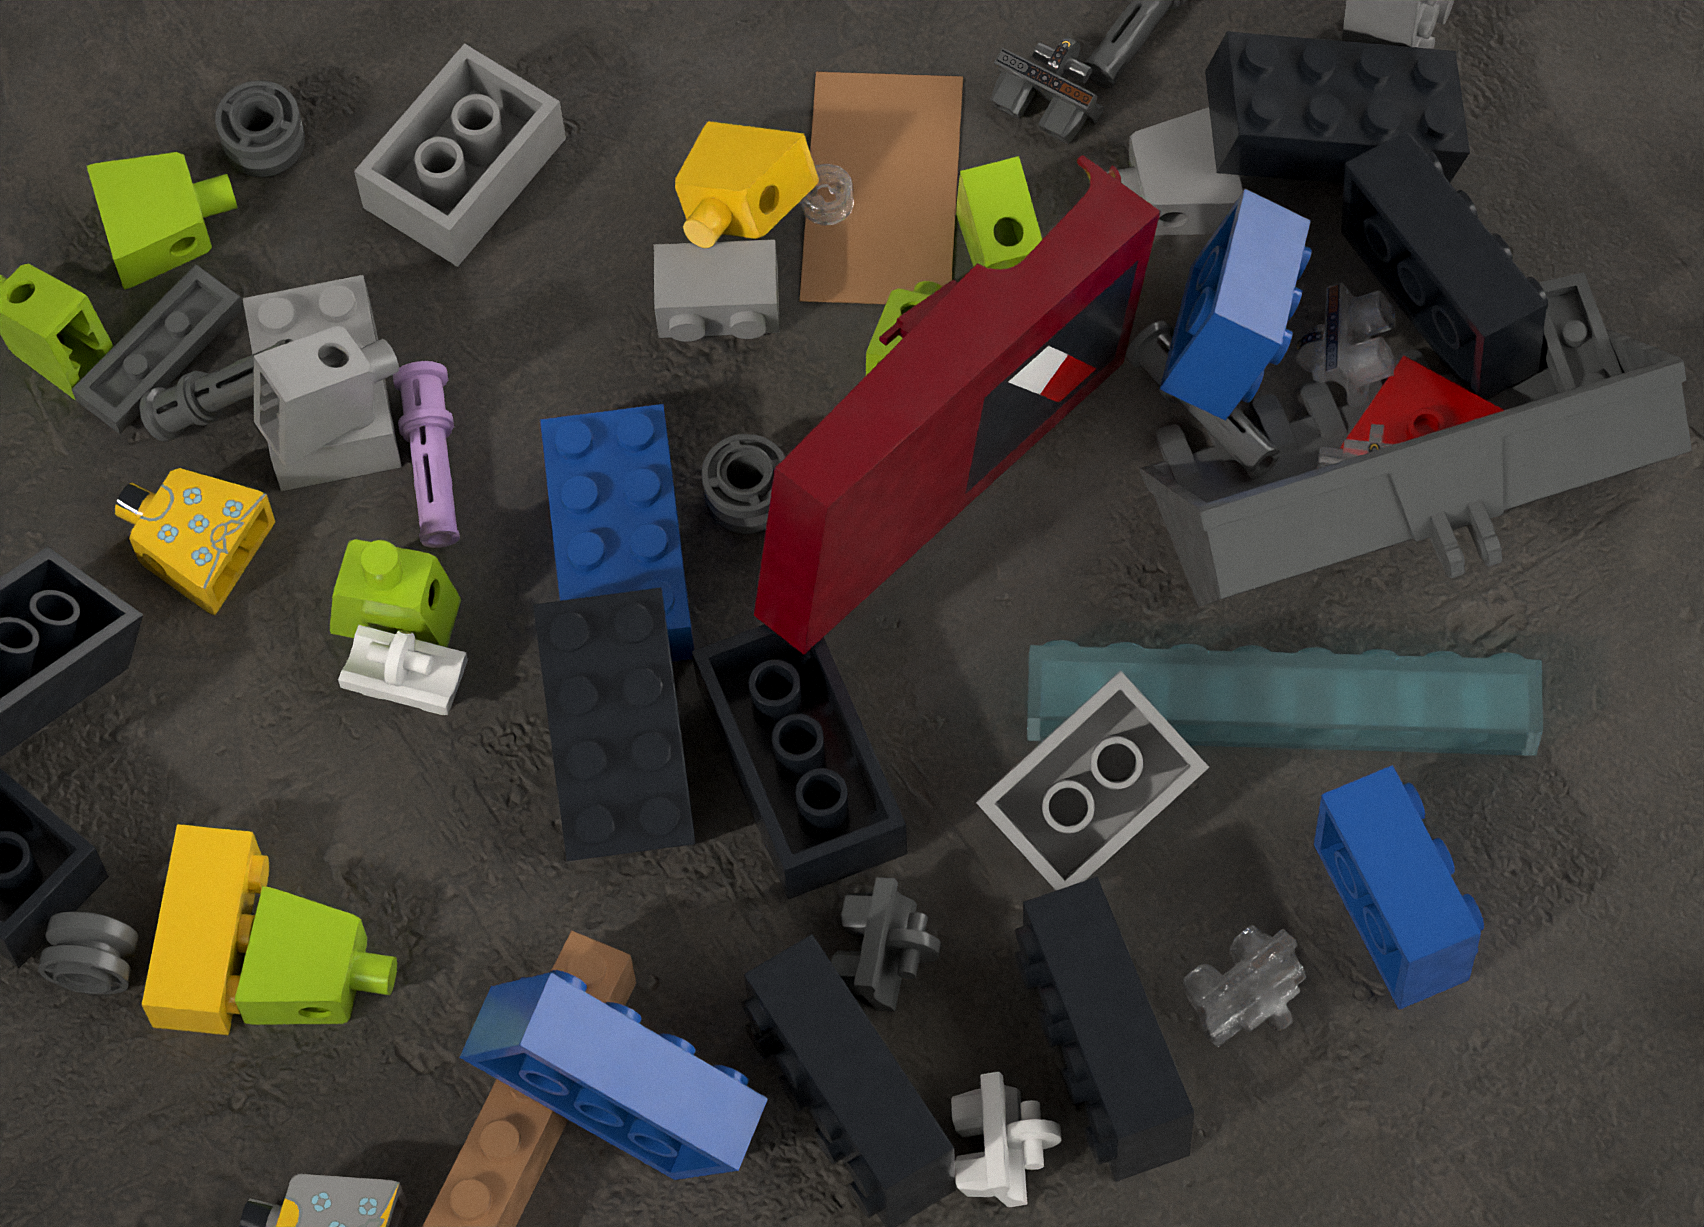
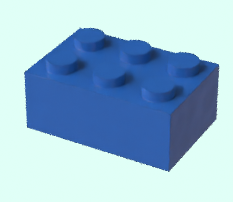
[1159,189,1312,421]
[1314,765,1484,1010]

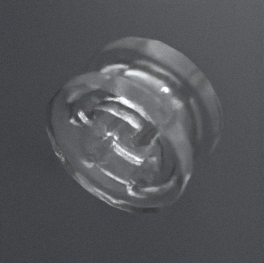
[800,164,854,226]

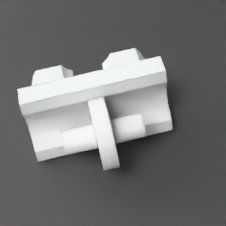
[338,625,468,716]
[951,1072,1062,1207]

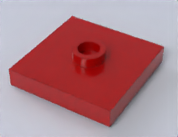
[1339,355,1504,460]

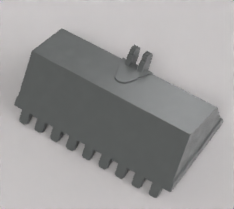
[1140,328,1692,606]

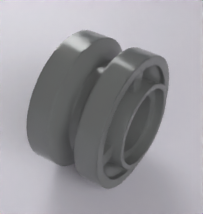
[215,81,305,177]
[702,434,785,534]
[38,912,139,994]

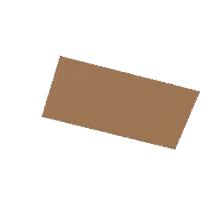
[799,72,963,304]

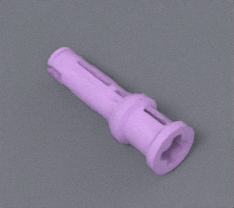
[393,361,460,548]

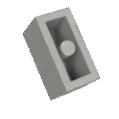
[654,240,780,341]

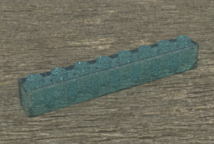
[1027,640,1543,756]

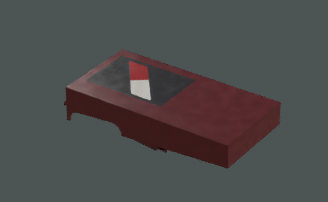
[754,155,1161,654]

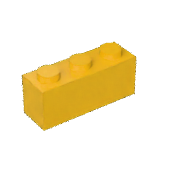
[142,824,269,1035]

